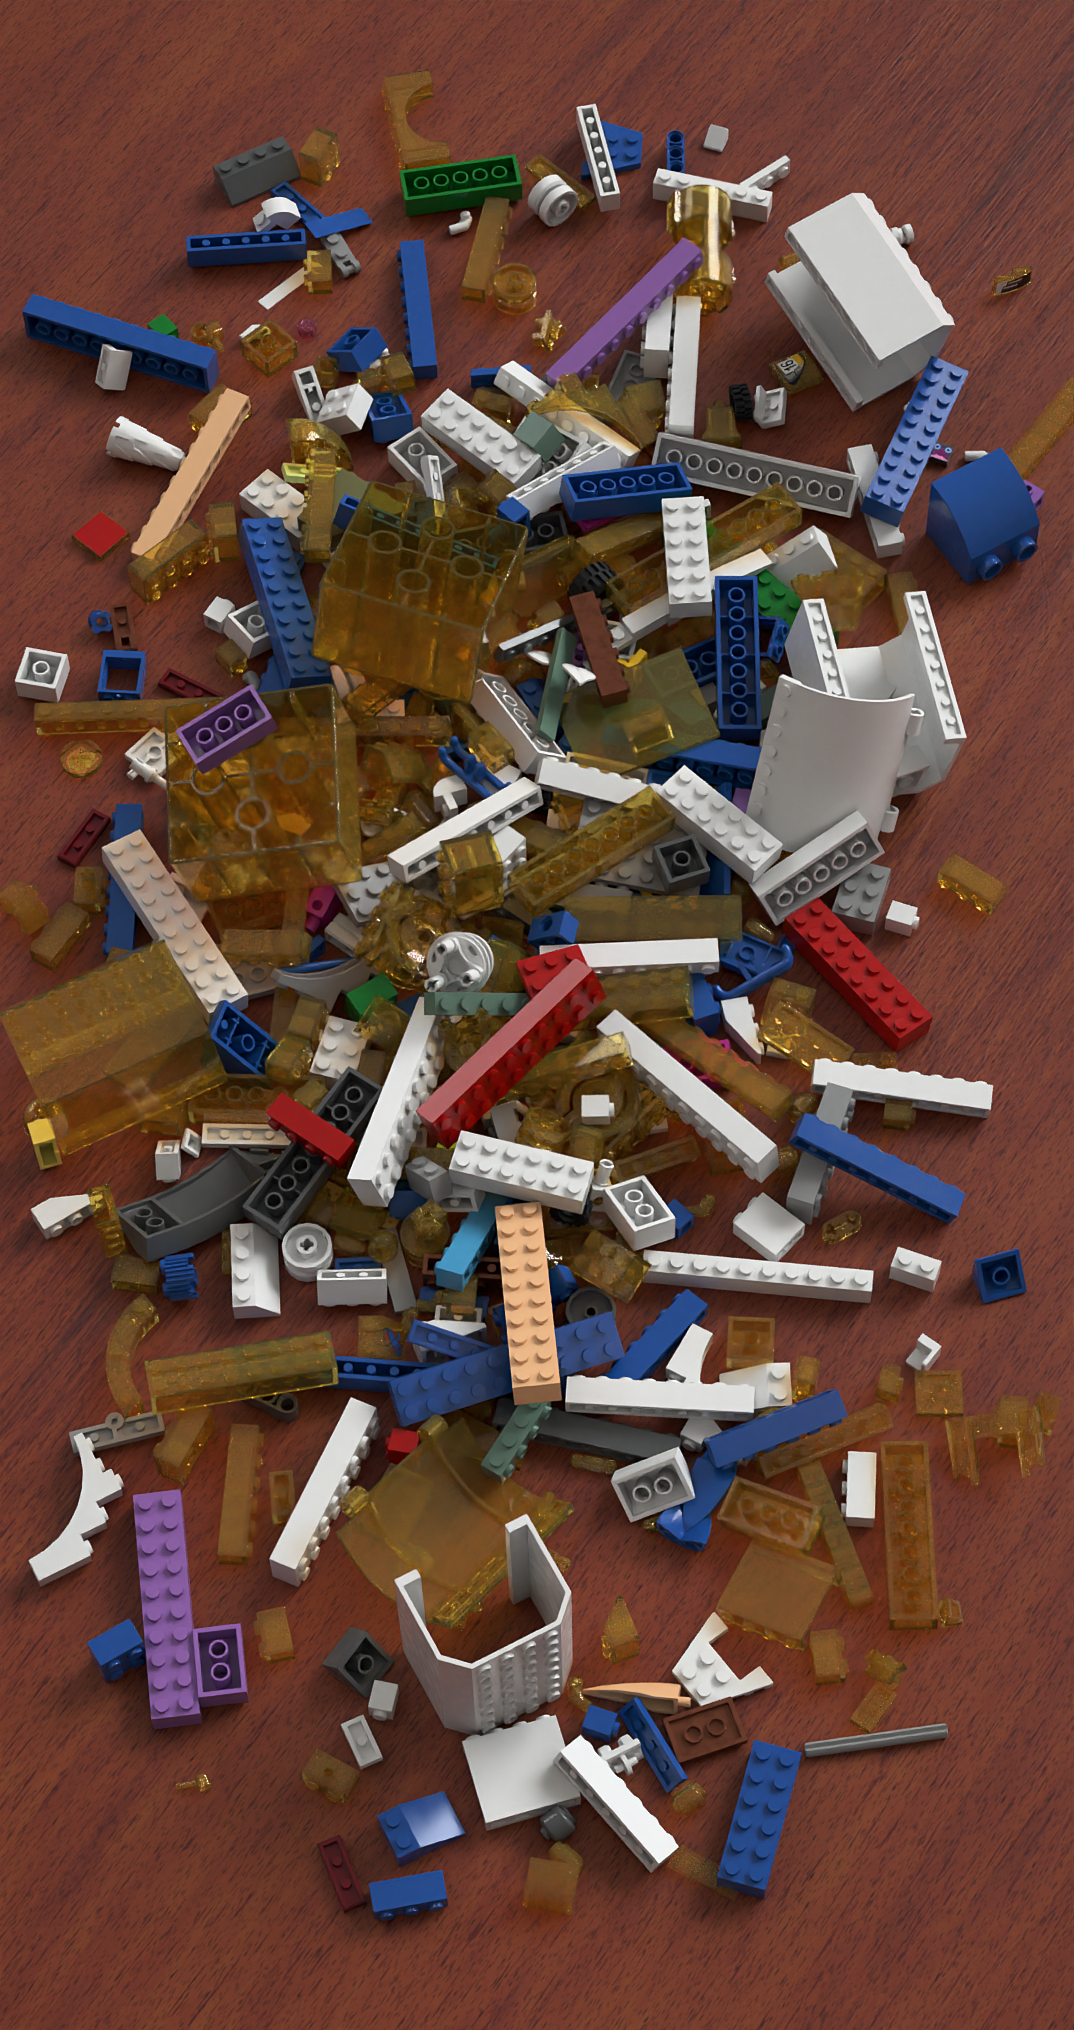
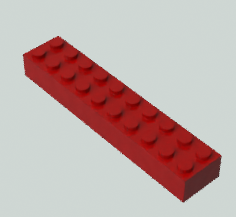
[415,958,607,1149]

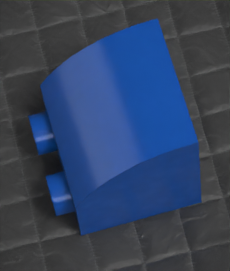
[925,447,1040,584]

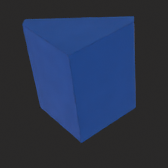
[972,1248,1027,1303]

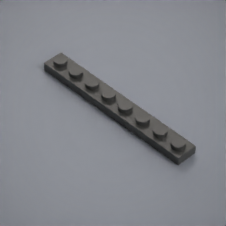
[493,589,633,663]

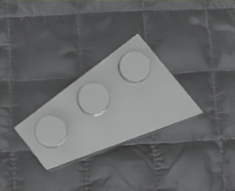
[487,1101,528,1146]

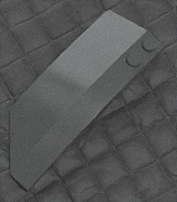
[113,1146,284,1262]

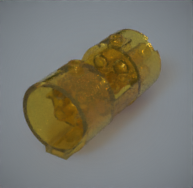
[667,184,736,317]

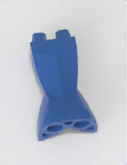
[656,1451,738,1552]

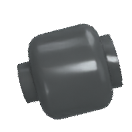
[539,1806,577,1842]

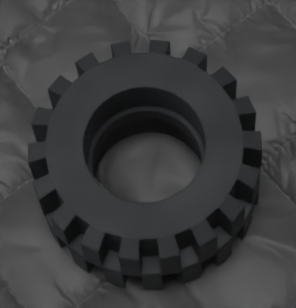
[567,561,623,601]

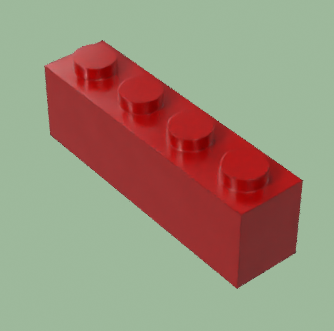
[265,1092,357,1169]

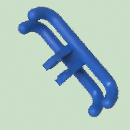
[437,736,512,799]
[712,944,794,1001]

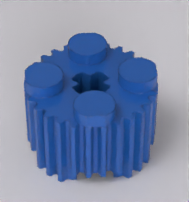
[160,1253,199,1302]

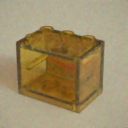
[436,830,504,918]

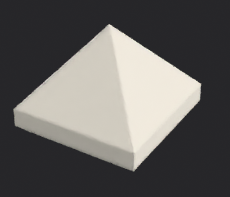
[181,1128,202,1158]

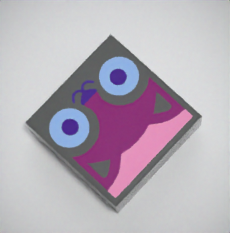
[929,442,955,467]

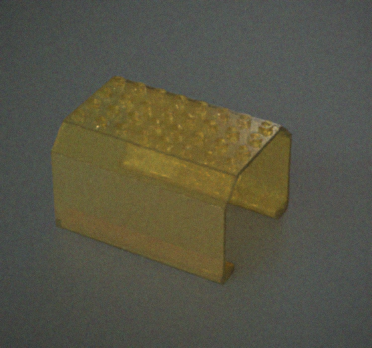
[0,937,229,1156]

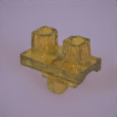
[531,310,566,351]
[864,1649,907,1689]

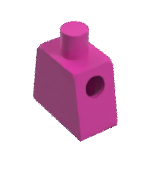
[303,878,343,934]

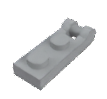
[320,232,362,279]

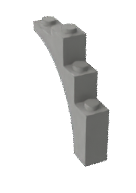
[270,920,412,1013]

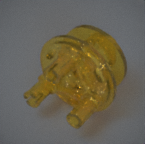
[438,1008,504,1071]

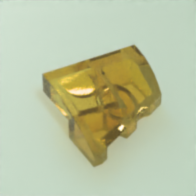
[545,1233,584,1279]

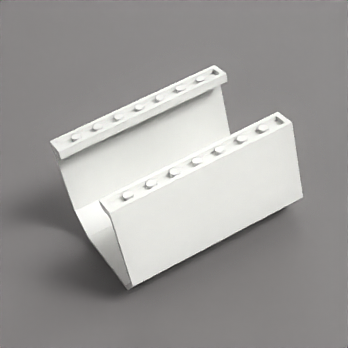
[764,193,955,412]
[784,591,967,794]
[394,1514,573,1735]

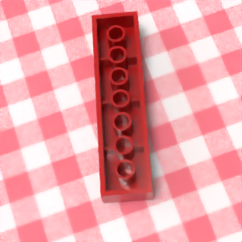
[782,897,933,1053]

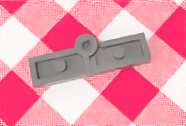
[69,1410,166,1457]

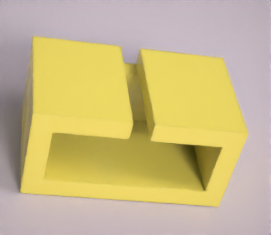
[27,1117,62,1170]

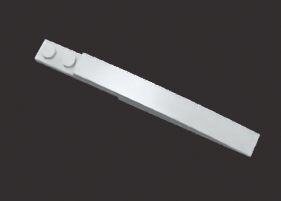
[611,549,773,652]

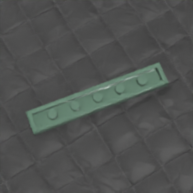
[535,627,577,743]

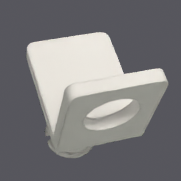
[589,1159,614,1212]

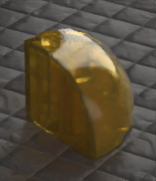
[285,418,354,471]

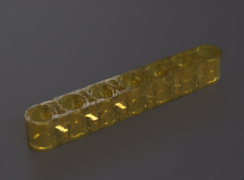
[795,1457,874,1611]

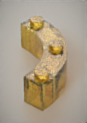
[106,1293,159,1420]

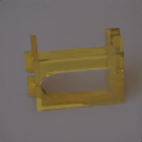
[87,1184,128,1258]

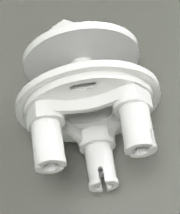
[424,932,494,993]

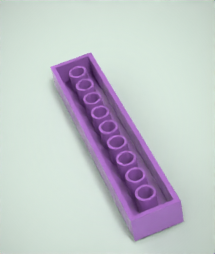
[133,1489,202,1729]

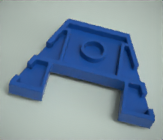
[581,120,643,180]
[719,904,796,978]

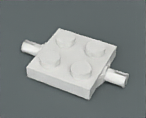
[125,727,186,780]

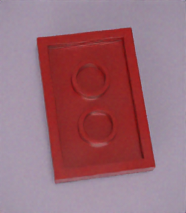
[515,944,588,1001]

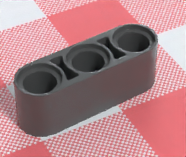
[236,1375,299,1423]

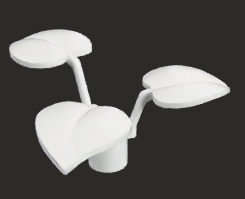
[522,650,596,704]

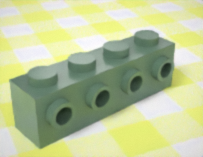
[481,1401,552,1484]

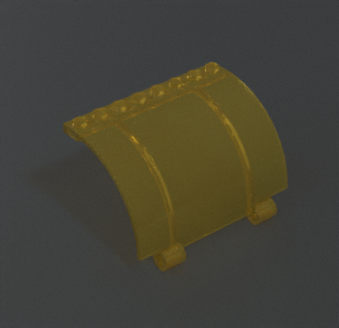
[336,1414,574,1629]

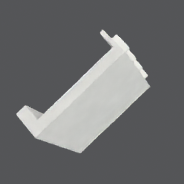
[462,1715,581,1831]

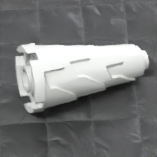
[106,416,186,471]

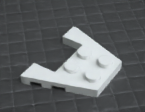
[672,1612,773,1706]

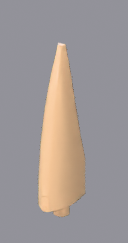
[582,1682,691,1715]

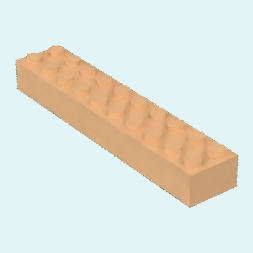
[495,1201,562,1405]

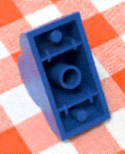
[199,1000,285,1086]

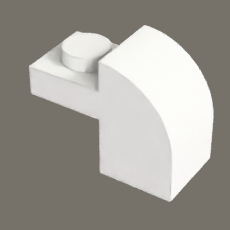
[252,197,301,232]
[433,775,467,820]

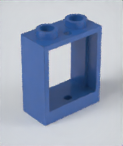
[758,615,790,664]
[97,650,147,706]

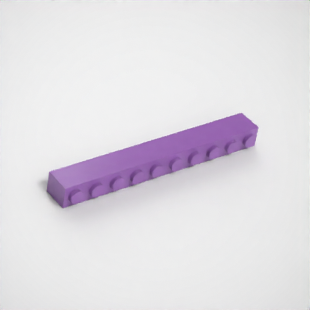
[546,237,704,397]

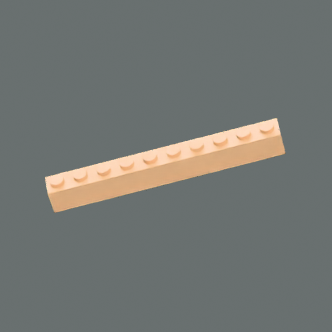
[131,388,251,571]

